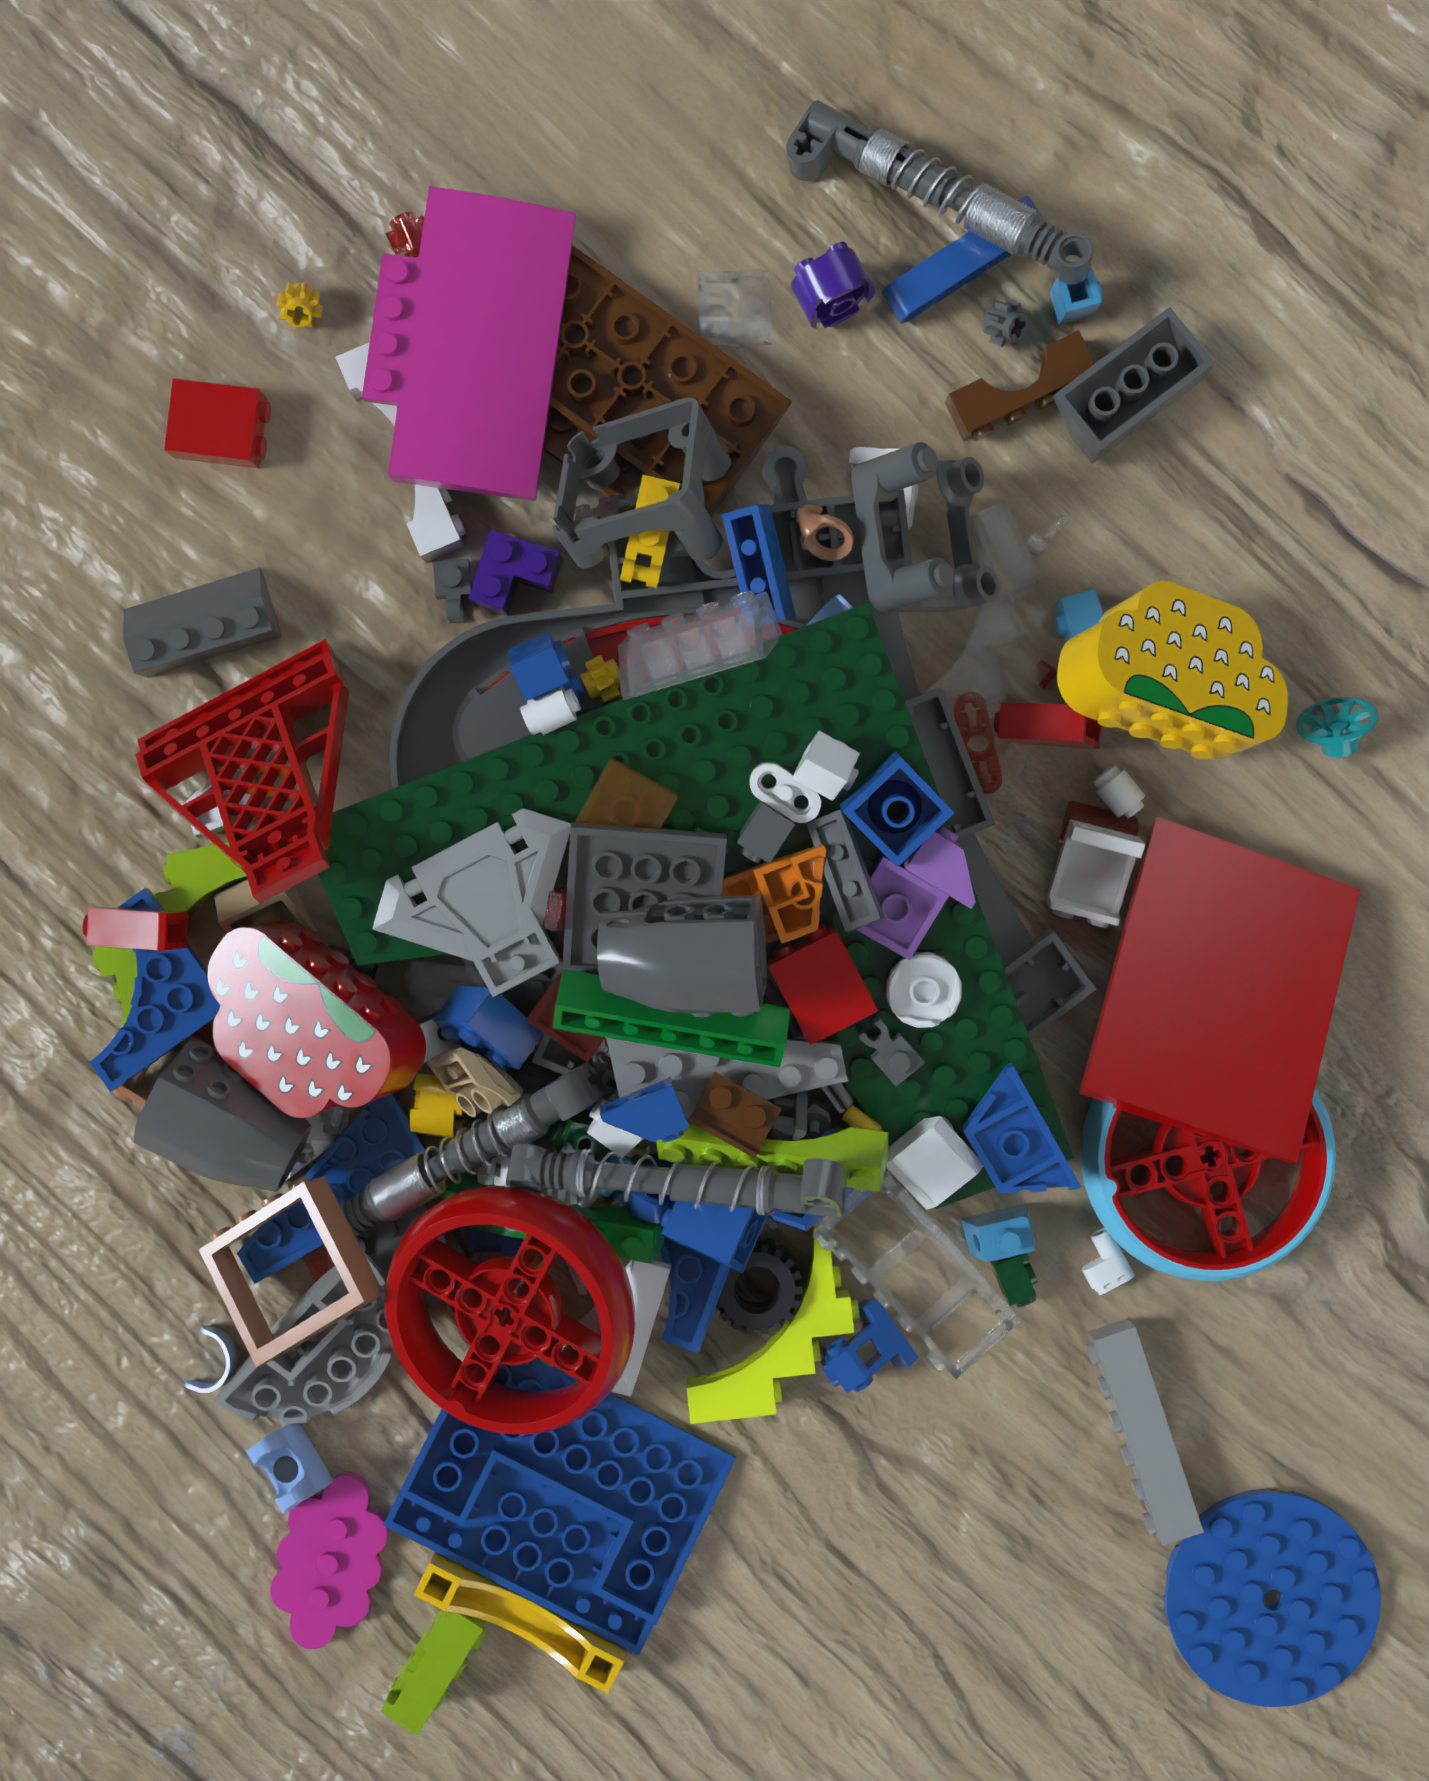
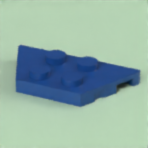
[962,1062,1081,1194]

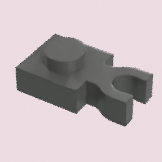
[857,1016,925,1087]

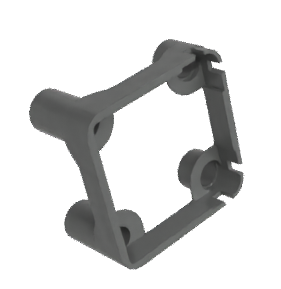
[553,397,731,569]
[851,442,1000,612]

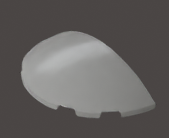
[214,1252,392,1424]

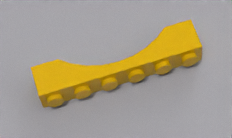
[414,1552,626,1694]

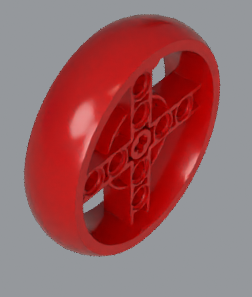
[384,1185,636,1435]

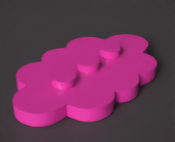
[270,1472,390,1649]

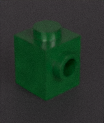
[545,1110,603,1161]

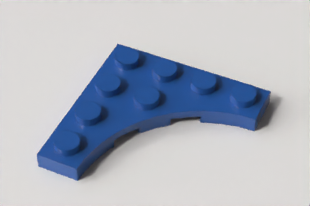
[89,888,222,1092]
[604,1194,730,1354]

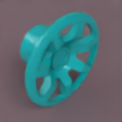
[1296,697,1379,758]

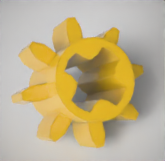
[276,282,323,329]
[580,655,626,703]

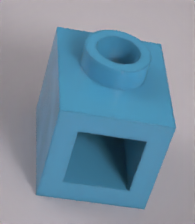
[1049,267,1103,325]
[1054,588,1103,642]

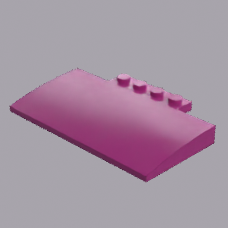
[362,186,576,501]

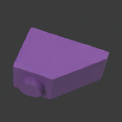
[902,825,975,909]

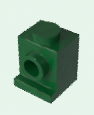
[990,1253,1038,1307]

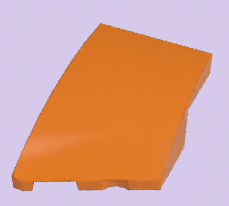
[722,844,826,944]

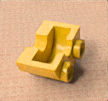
[410,1073,466,1138]

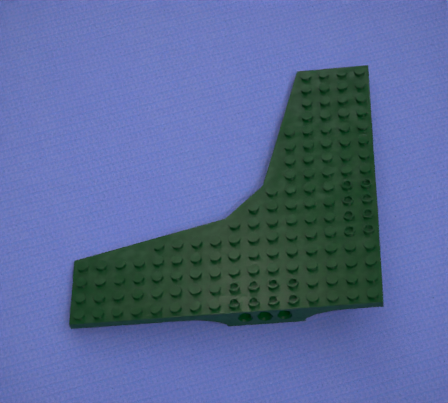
[318,602,1074,1209]

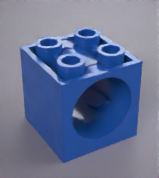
[661,1202,768,1273]

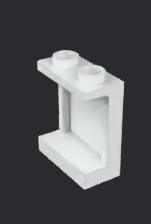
[1045,819,1145,928]

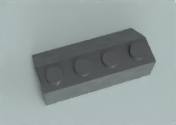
[1053,307,1215,464]
[123,567,282,678]

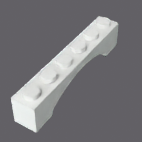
[335,342,467,563]

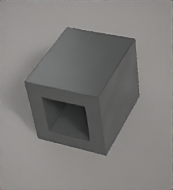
[736,800,795,864]

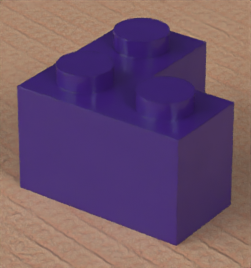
[468,530,563,616]

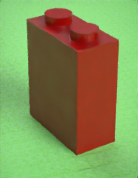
[164,378,271,469]
[767,924,878,1045]

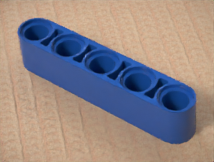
[882,196,1048,324]

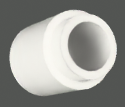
[520,685,581,735]
[1093,764,1146,819]

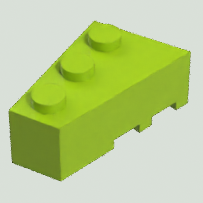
[381,1609,487,1736]

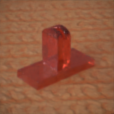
[1038,660,1057,689]

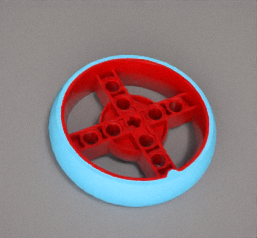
[1080,1088,1336,1281]

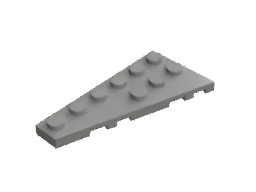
[606,1038,848,1118]

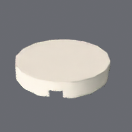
[886,952,962,1028]

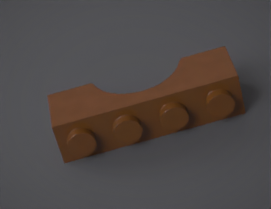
[945,330,1095,441]

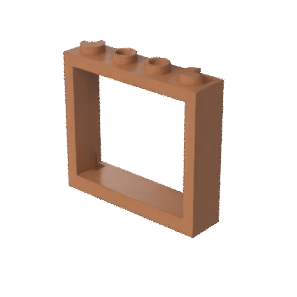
[199,1176,384,1367]

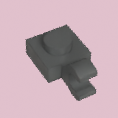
[433,559,472,624]

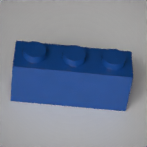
[721,504,796,628]

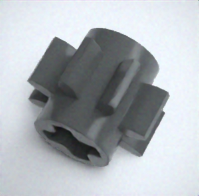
[983,299,1028,347]

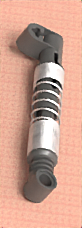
[786,100,1093,284]
[339,1063,605,1237]

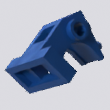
[820,1299,919,1393]

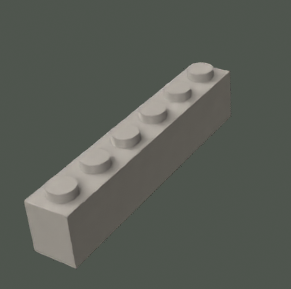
[1086,1318,1204,1546]

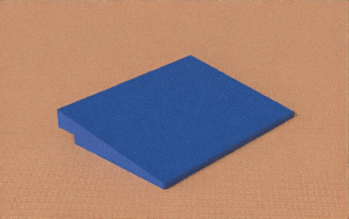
[383,1337,736,1655]

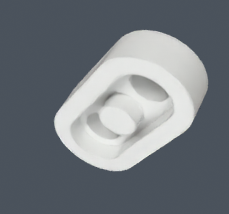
[749,762,821,823]

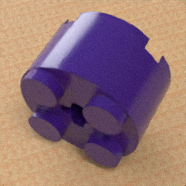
[791,241,875,329]

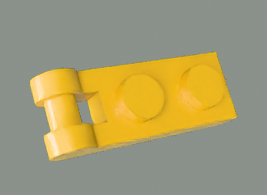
[620,475,680,589]

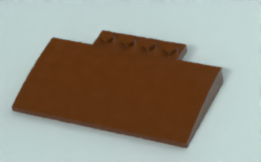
[543,245,792,517]

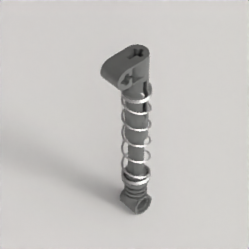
[505,1144,847,1218]

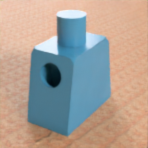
[961,1203,1036,1262]

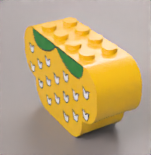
[1057,581,1288,760]

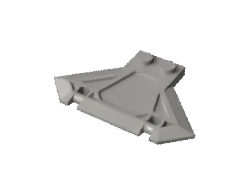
[372,808,571,997]

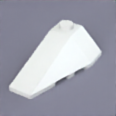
[571,1260,672,1397]

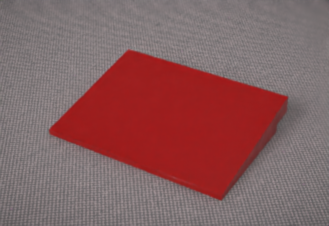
[1079,816,1361,1164]

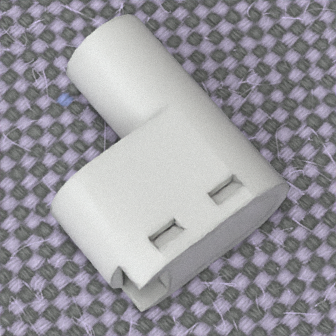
[1082,1227,1134,1295]

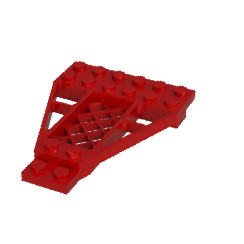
[135,639,349,904]

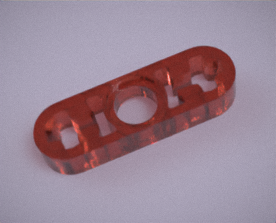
[954,692,1002,794]

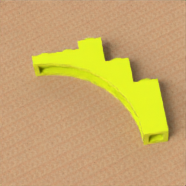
[686,1220,860,1424]

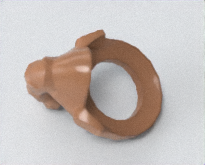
[795,504,854,561]

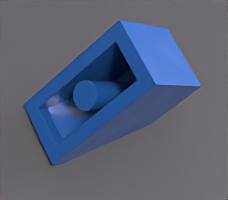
[599,1077,690,1142]

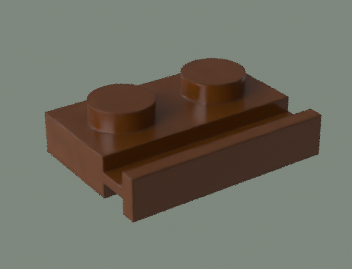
[688,1072,782,1158]

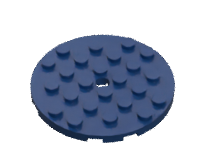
[1163,1489,1381,1707]

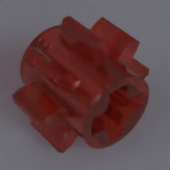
[385,212,424,258]

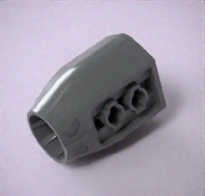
[597,895,767,1017]
[133,1039,312,1192]

